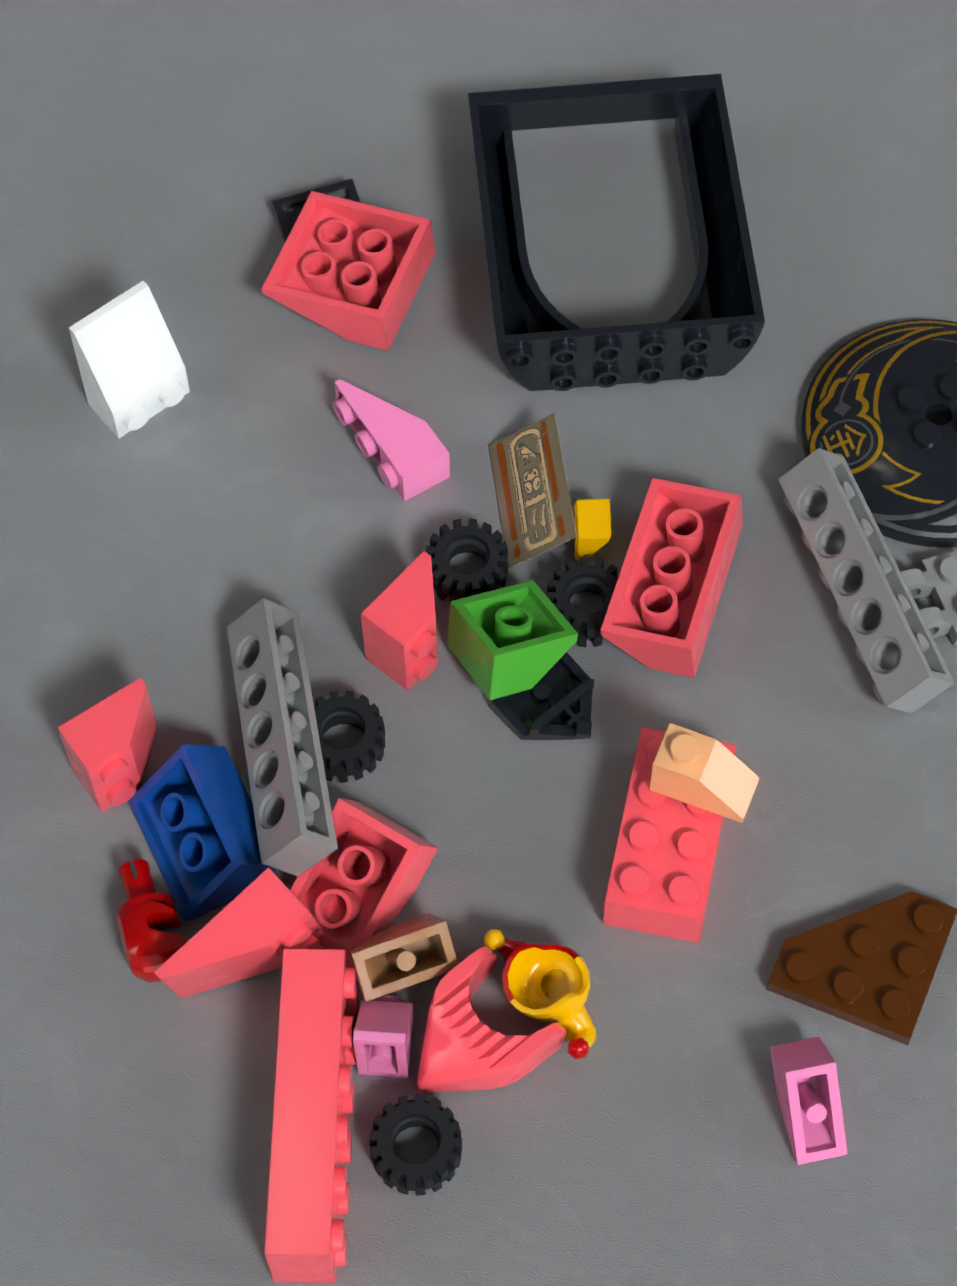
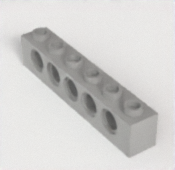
[778,448,955,713]
[227,598,338,877]

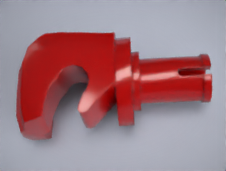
[116,859,187,983]

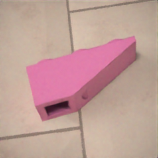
[332,379,450,502]

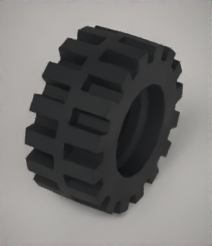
[314,690,386,783]
[369,1094,462,1196]

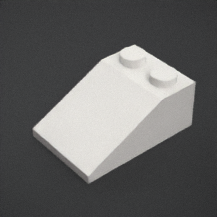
[69,281,190,438]

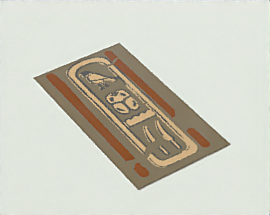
[489,413,577,568]

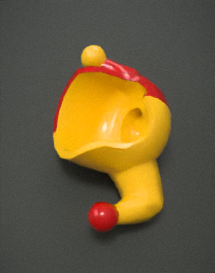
[483,929,597,1059]

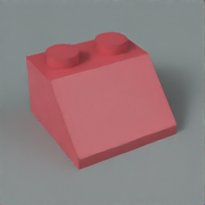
[361,551,438,690]
[58,677,157,812]

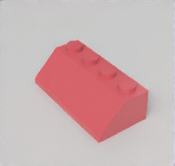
[600,478,743,678]

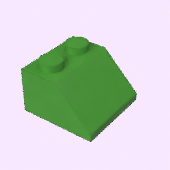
[447,580,578,700]

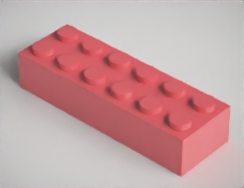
[265,949,359,1283]

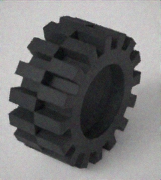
[426,518,508,604]
[546,557,619,647]

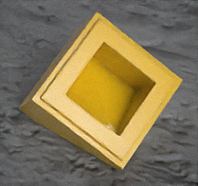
[573,499,611,562]

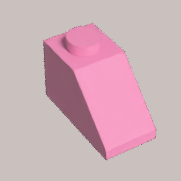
[353,995,414,1078]
[770,1036,848,1165]

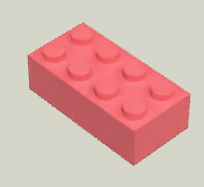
[603,727,737,943]

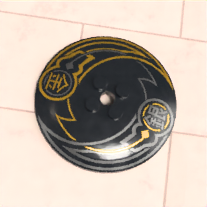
[801,319,957,548]

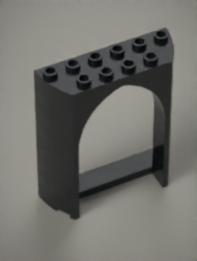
[468,74,765,391]

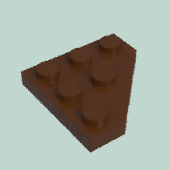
[766,891,957,1045]

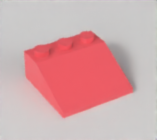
[262,191,436,351]

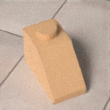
[650,723,759,823]

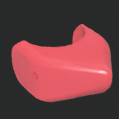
[417,947,567,1093]

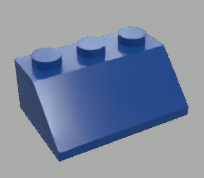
[128,744,278,921]

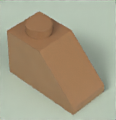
[349,913,458,1002]

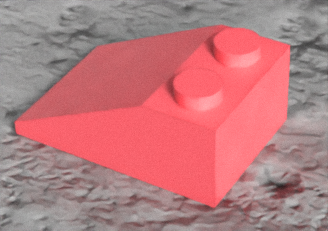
[290,798,438,968]
[154,867,324,999]

